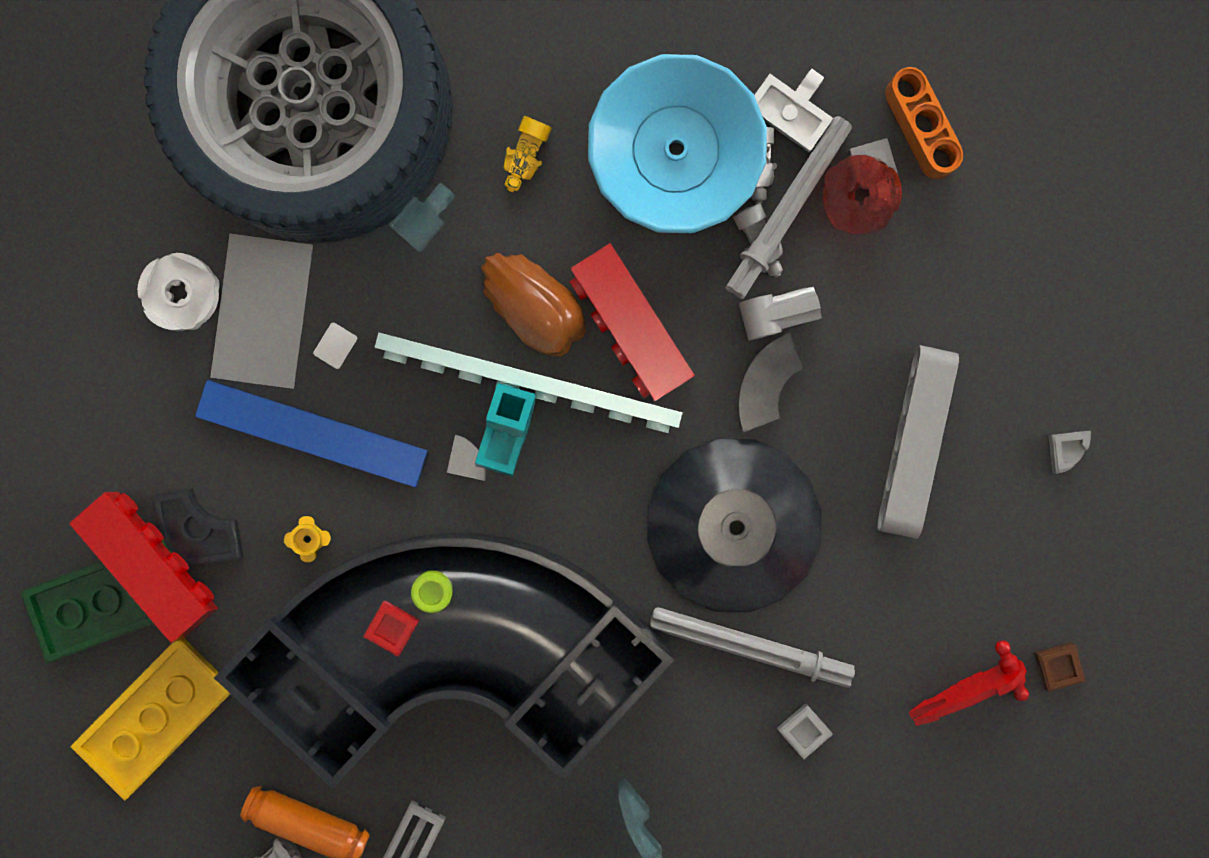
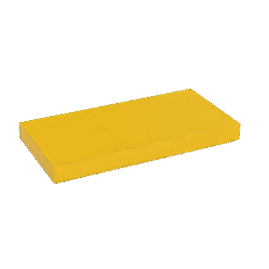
[70,638,231,801]

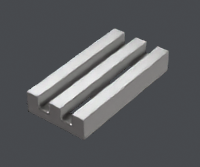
[383,800,446,858]

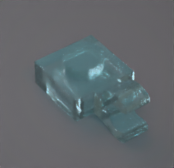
[389,183,456,252]

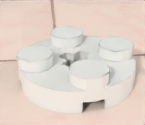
[137,253,220,331]

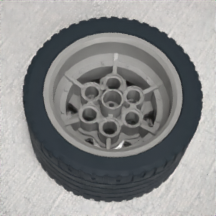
[144,0,453,243]

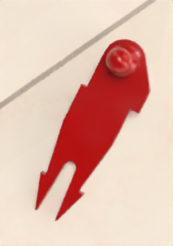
[908,640,1029,726]

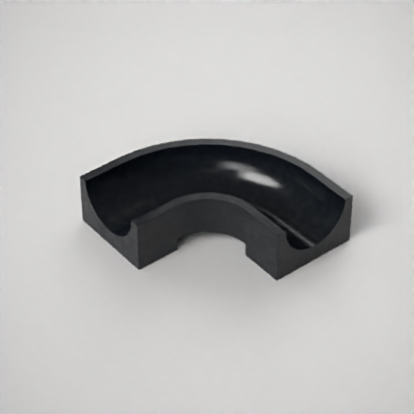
[214,533,674,789]

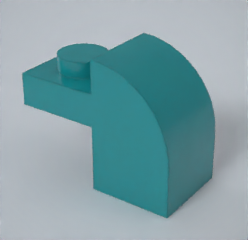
[475,383,536,477]

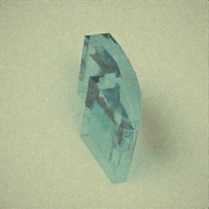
[619,778,662,858]

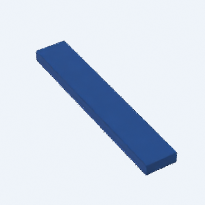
[195,380,429,487]

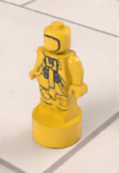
[503,116,552,192]

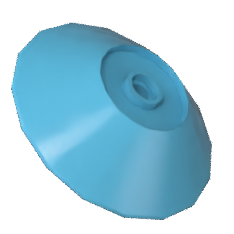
[588,54,767,233]

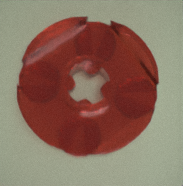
[823,155,902,234]

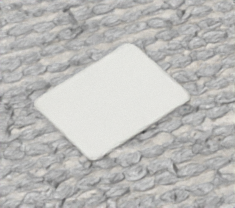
[313,322,357,369]

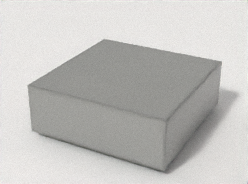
[777,703,833,759]

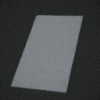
[210,234,313,389]

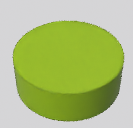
[411,571,453,613]

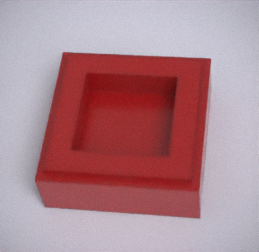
[363,600,420,657]

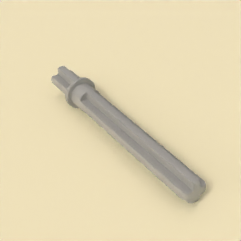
[725,116,852,299]
[650,607,855,688]

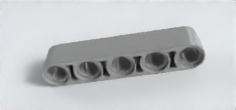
[877,345,959,539]

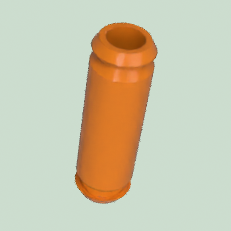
[240,786,370,858]

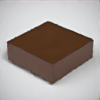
[1034,642,1086,692]

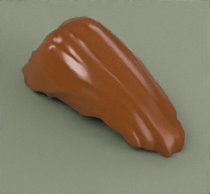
[481,252,586,357]

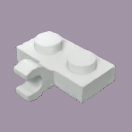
[754,69,834,152]

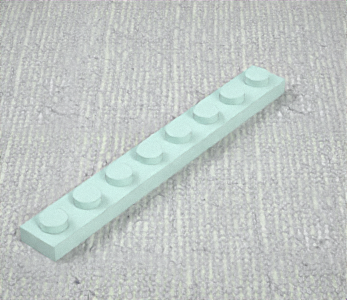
[374,332,682,433]

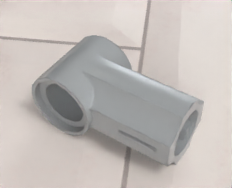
[739,286,822,341]

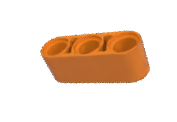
[885,67,963,179]

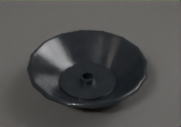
[647,438,822,613]

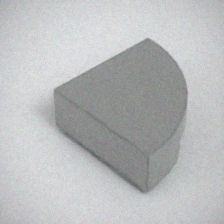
[1048,431,1091,474]
[447,435,487,481]

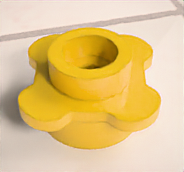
[284,516,331,562]

